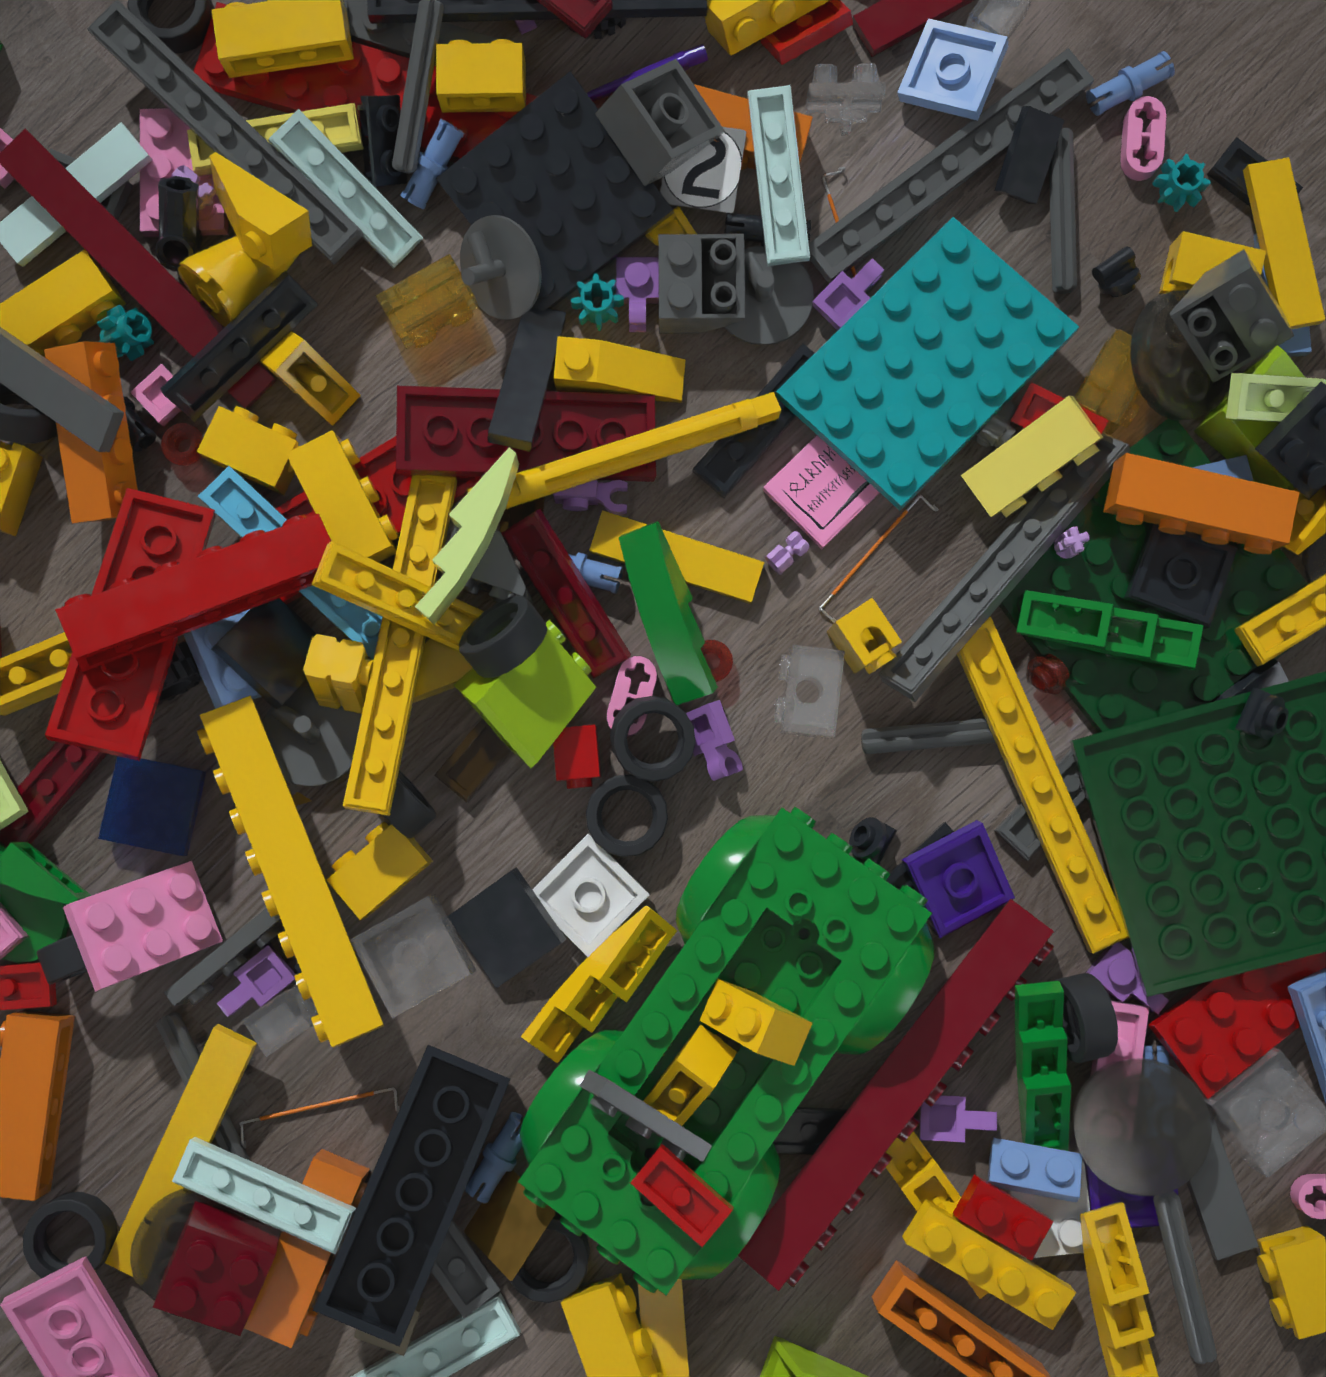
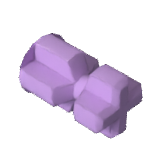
[170,165,216,210]
[1054,526,1090,559]
[764,531,809,575]

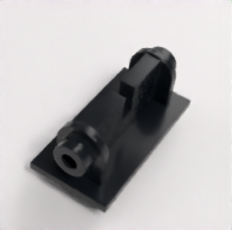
[357,95,406,187]

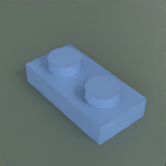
[987,1138,1083,1203]

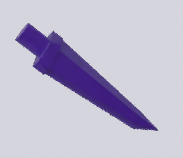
[587,44,708,101]

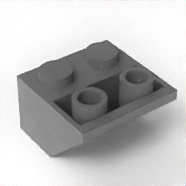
[658,234,745,334]
[1170,249,1294,383]
[449,525,533,604]

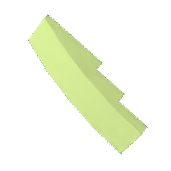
[415,447,519,625]

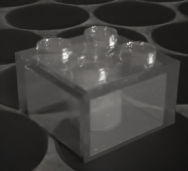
[350,894,477,1019]
[1194,1048,1326,1178]

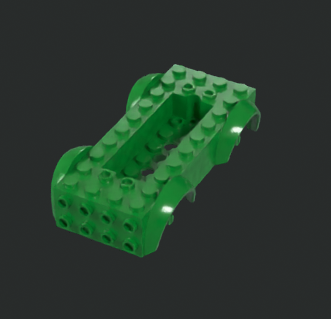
[518,806,935,1296]

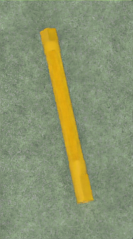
[467,392,781,509]

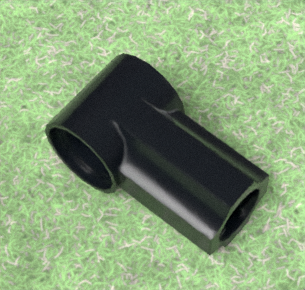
[155,176,203,272]

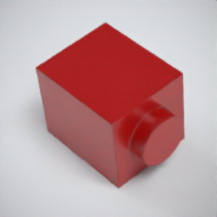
[553,724,601,789]

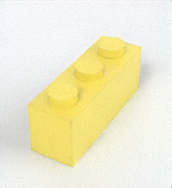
[961,395,1103,518]

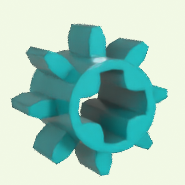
[1152,154,1211,212]
[571,273,624,331]
[97,305,154,361]

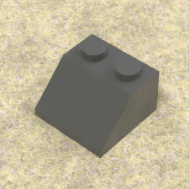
[595,59,725,186]

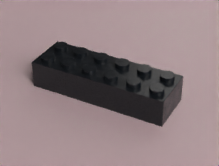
[313,1045,511,1347]

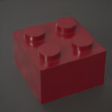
[153,1201,280,1336]

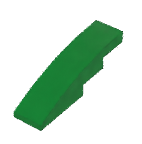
[619,521,718,705]
[1016,590,1204,670]
[0,842,92,905]
[1015,981,1071,1151]

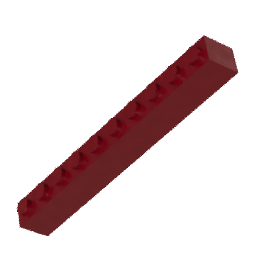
[738,899,1054,1291]

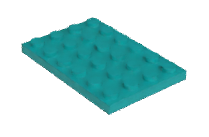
[776,217,1079,511]

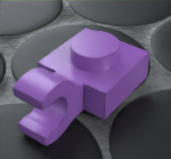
[616,257,659,332]
[812,258,884,330]
[553,480,628,515]
[686,700,743,781]
[1086,942,1169,1014]
[217,944,296,1017]
[920,1095,997,1143]

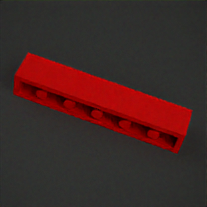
[55,513,331,672]

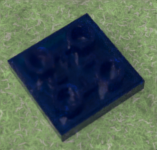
[98,756,207,856]

